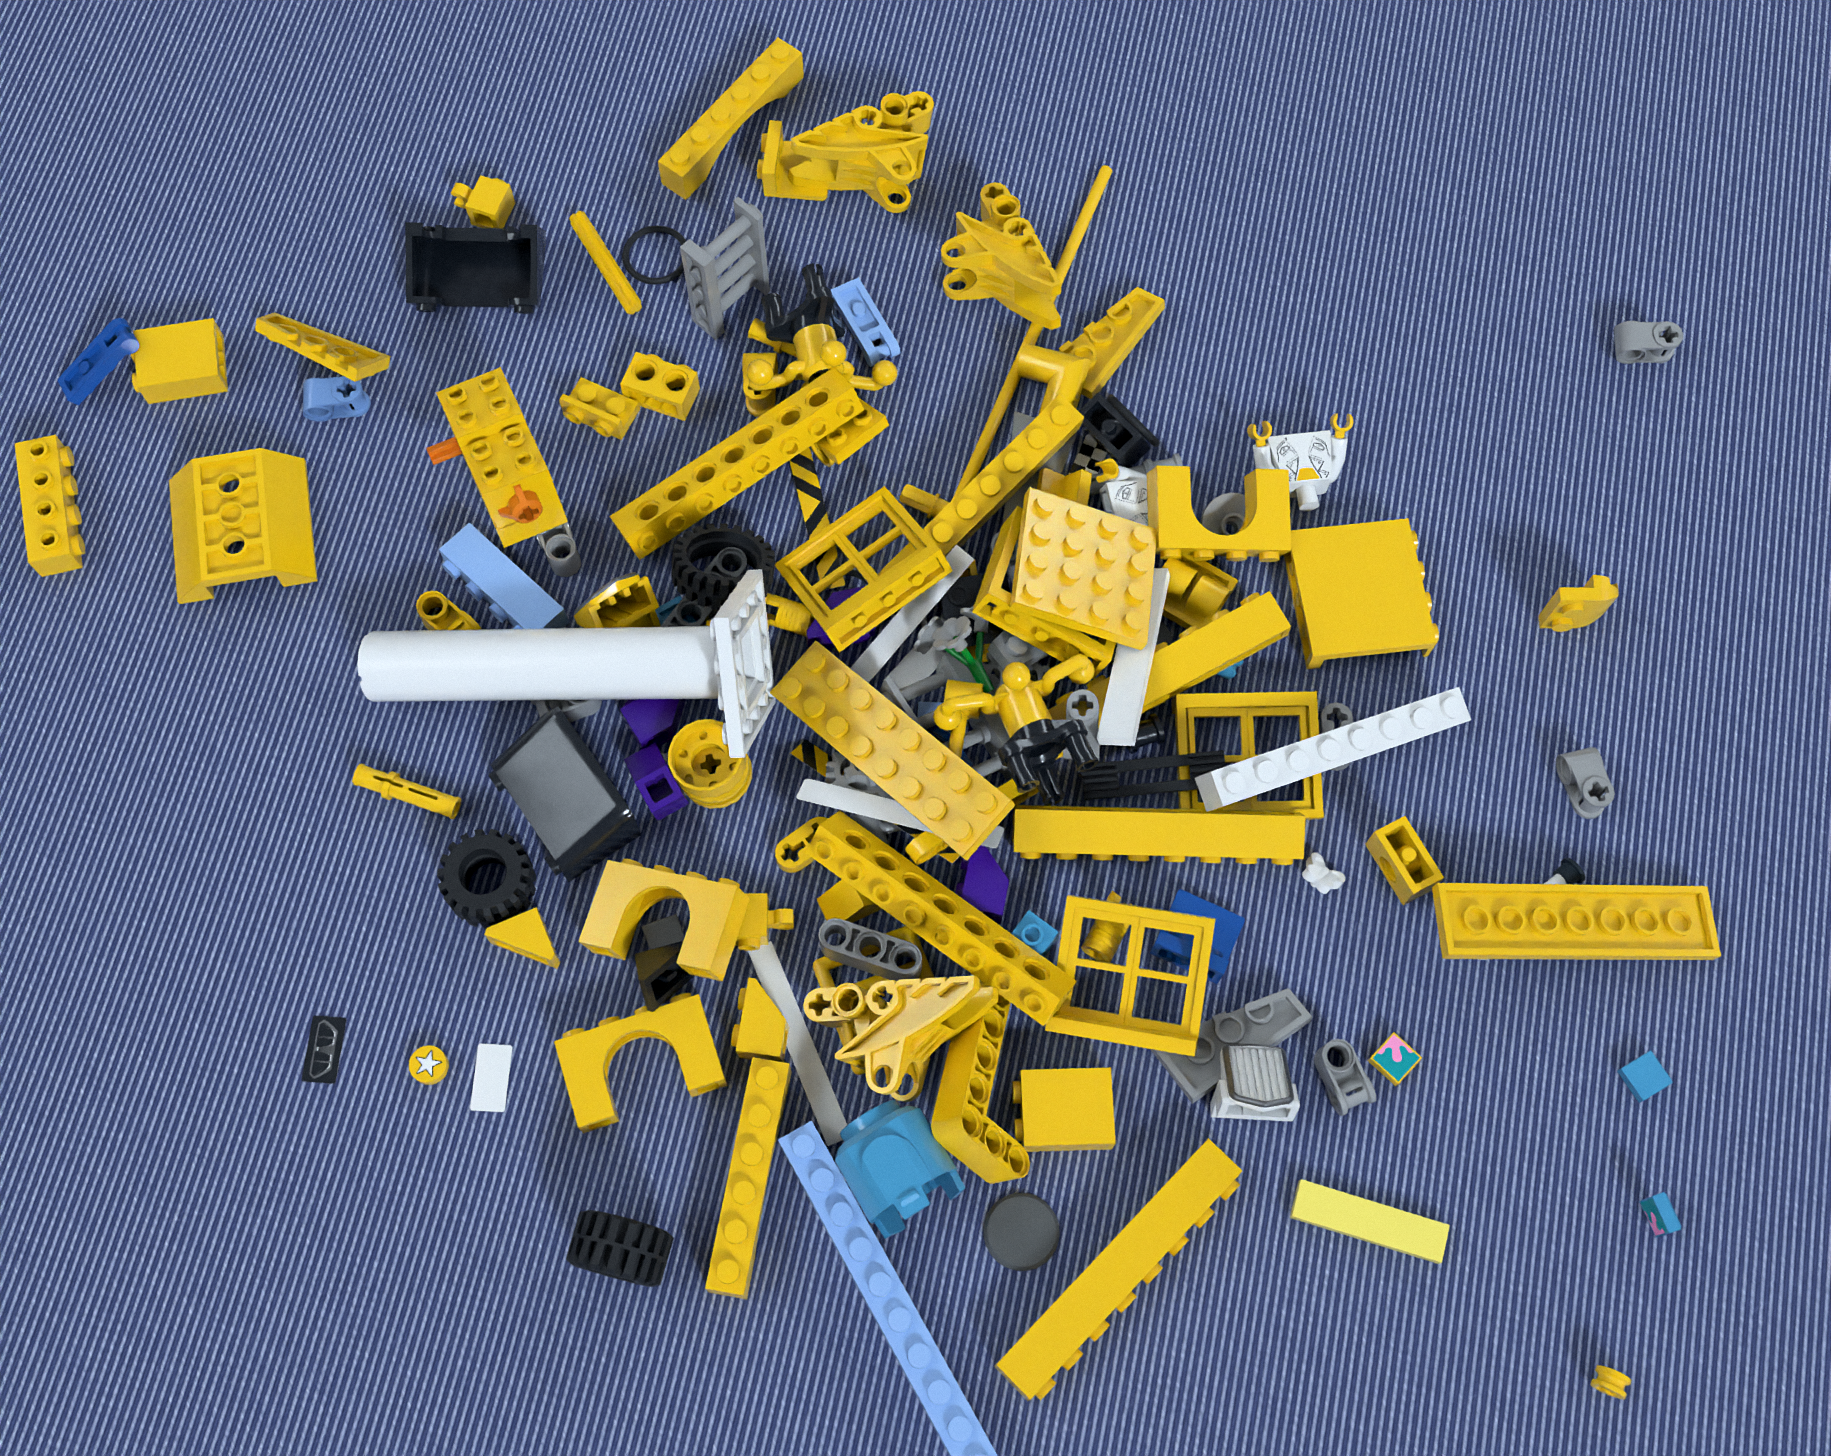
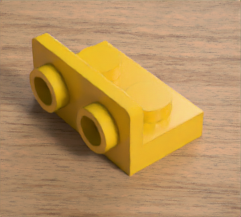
[559,377,640,440]

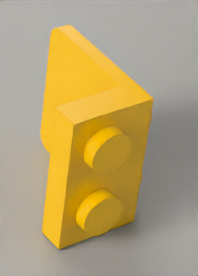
[757,120,828,201]

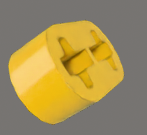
[775,817,828,873]

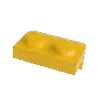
[1538,575,1619,632]

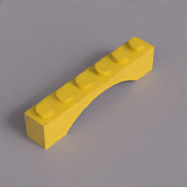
[658,37,804,200]
[705,1057,792,1300]

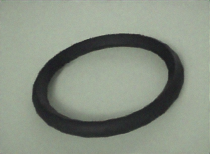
[622,225,686,285]
[1107,395,1160,447]

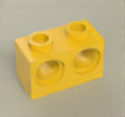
[620,352,700,421]

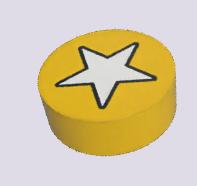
[409,1045,449,1085]

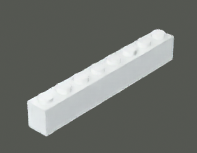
[1195,687,1471,812]

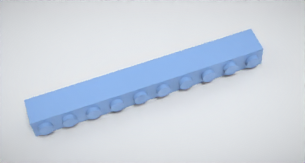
[778,1121,997,1456]

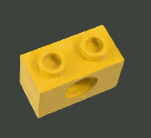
[1365,816,1444,905]

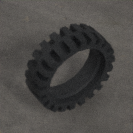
[671,523,775,610]

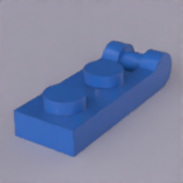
[57,318,140,406]

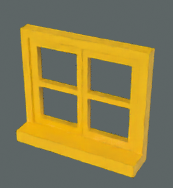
[775,486,953,652]
[1171,691,1324,820]
[1045,895,1216,1056]

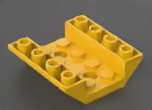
[169,448,318,604]

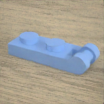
[831,277,901,367]

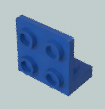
[1150,889,1245,984]

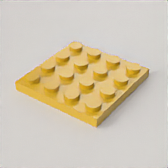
[1009,487,1157,650]

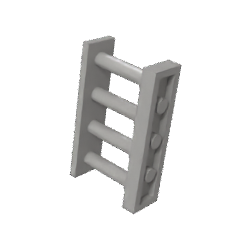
[680,197,770,340]
[879,652,1013,782]

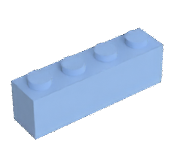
[439,523,569,629]

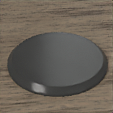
[983,1193,1060,1271]

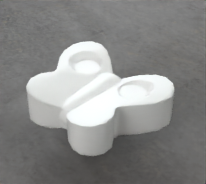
[1302,853,1346,894]

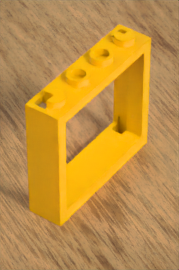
[972,506,1116,679]

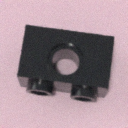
[1079,392,1151,468]

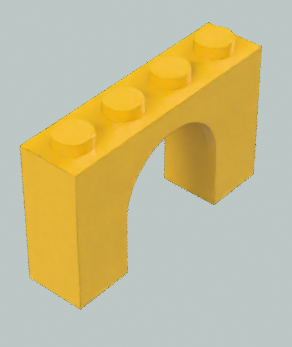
[1147,465,1291,562]
[578,858,750,982]
[554,993,727,1134]

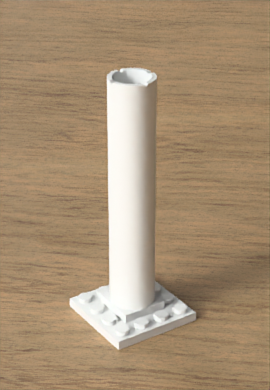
[357,569,776,758]

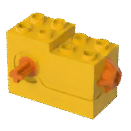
[426,367,568,548]

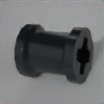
[1126,713,1165,754]

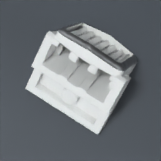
[1210,1044,1300,1121]

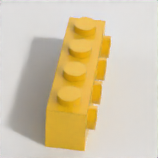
[15,435,85,577]

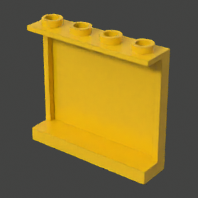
[1284,518,1439,669]

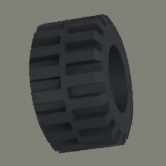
[437,829,537,928]
[566,1210,674,1287]

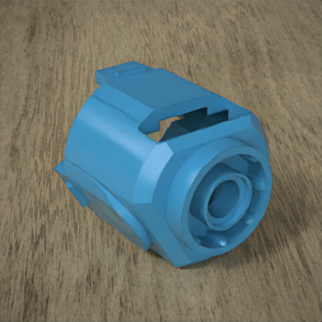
[835,1099,965,1239]

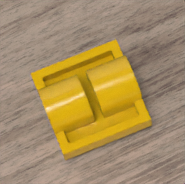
[810,398,889,467]
[1162,555,1239,629]

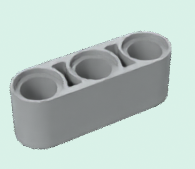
[818,918,922,981]

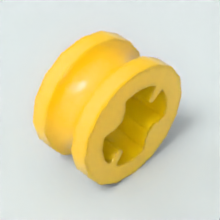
[1590,1365,1632,1400]

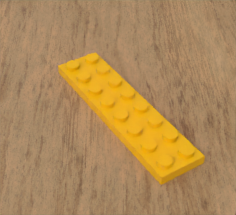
[770,640,1015,861]
[1432,883,1721,960]

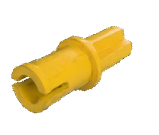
[899,484,950,519]

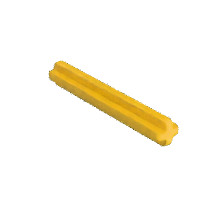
[569,211,642,315]

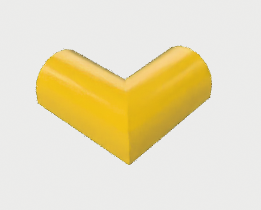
[1017,344,1091,414]

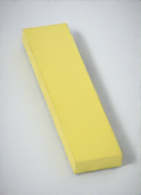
[1290,1179,1450,1264]

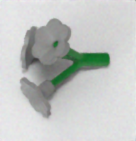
[913,606,995,693]

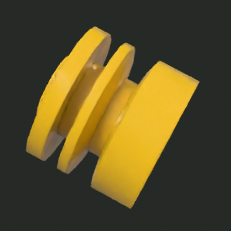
[668,719,752,809]

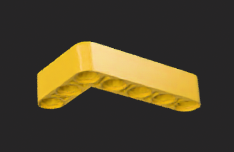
[931,981,1030,1184]

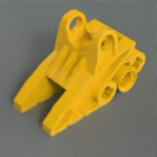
[788,91,934,213]
[941,182,1061,330]
[803,976,998,1102]

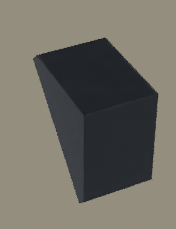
[635,940,694,1012]

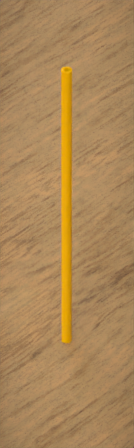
[951,165,1112,501]

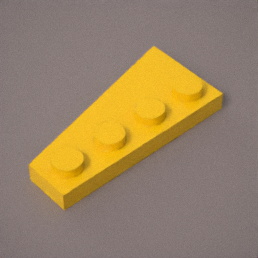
[1059,287,1165,399]
[255,312,391,382]

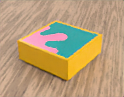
[1367,1032,1422,1086]

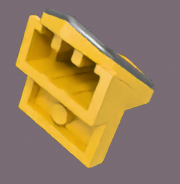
[574,572,661,628]

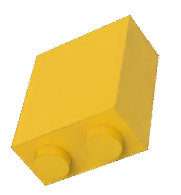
[131,318,228,404]
[1012,1067,1116,1152]

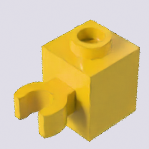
[451,175,515,229]
[735,893,794,951]

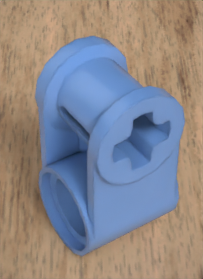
[303,376,371,421]

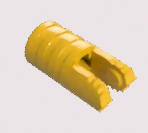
[765,593,814,637]
[1081,891,1132,963]

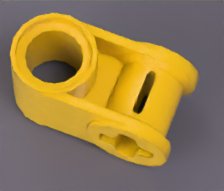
[742,353,778,417]
[416,591,482,630]

